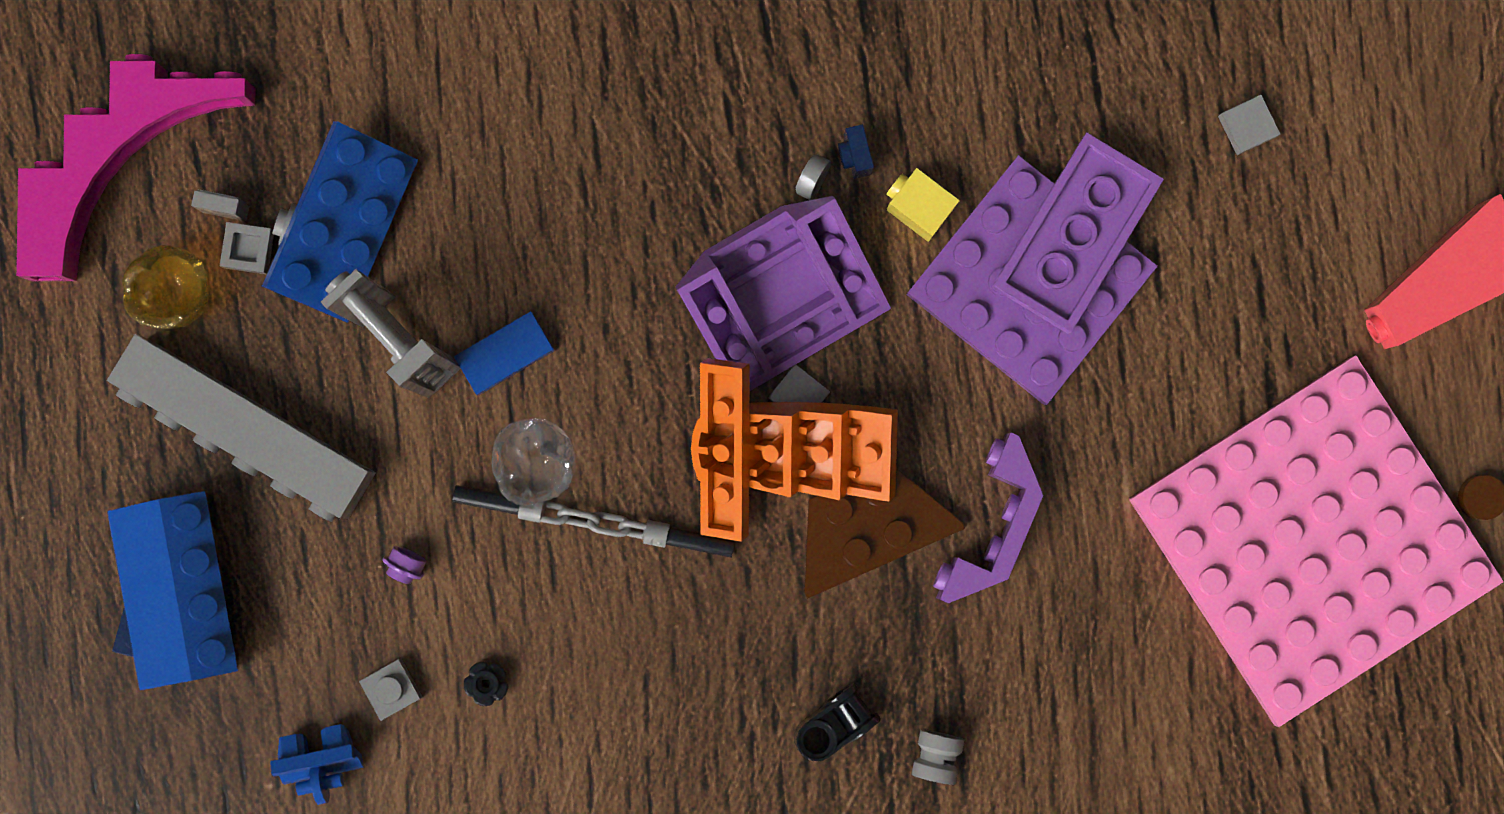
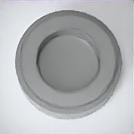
[795,154,831,200]

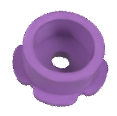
[383,546,426,584]

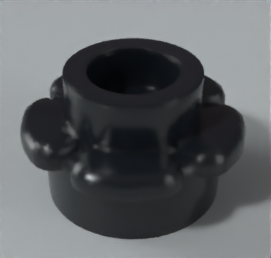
[464,661,508,706]

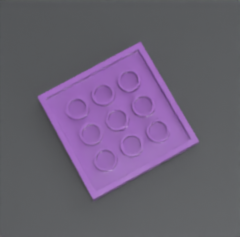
[906,155,1157,405]

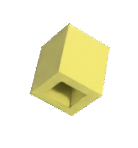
[886,168,960,242]

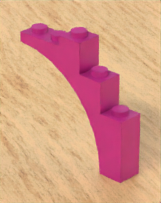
[16,54,256,281]

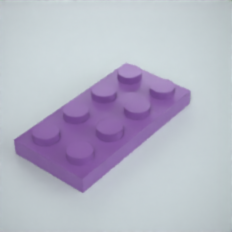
[991,132,1164,334]

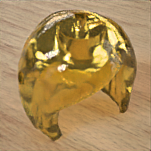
[122,245,210,329]

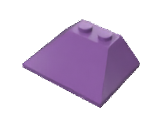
[675,196,891,391]

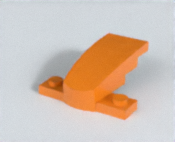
[691,358,898,542]

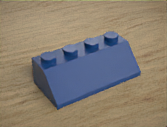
[107,491,238,690]

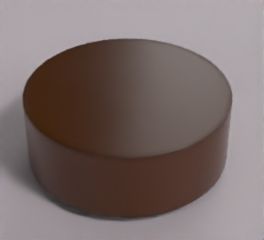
[1458,475,1504,520]

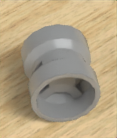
[911,729,965,785]

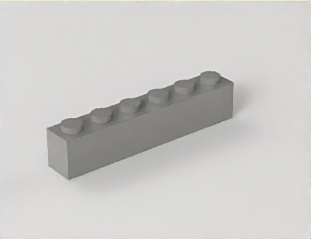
[107,334,376,522]

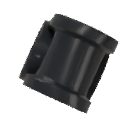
[794,682,881,761]

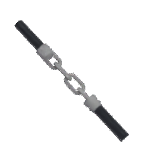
[452,485,735,558]

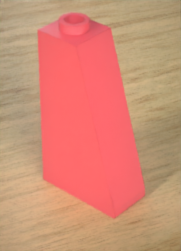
[1364,194,1504,349]

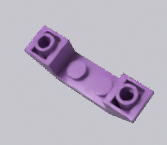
[933,433,1043,603]

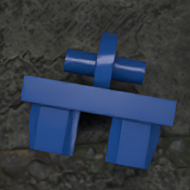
[270,724,364,805]

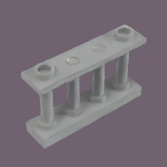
[321,269,461,398]

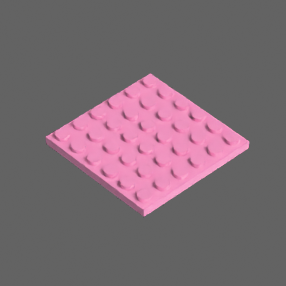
[1129,355,1504,727]

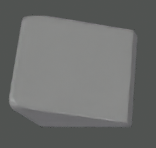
[768,364,830,403]

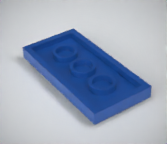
[262,121,418,323]

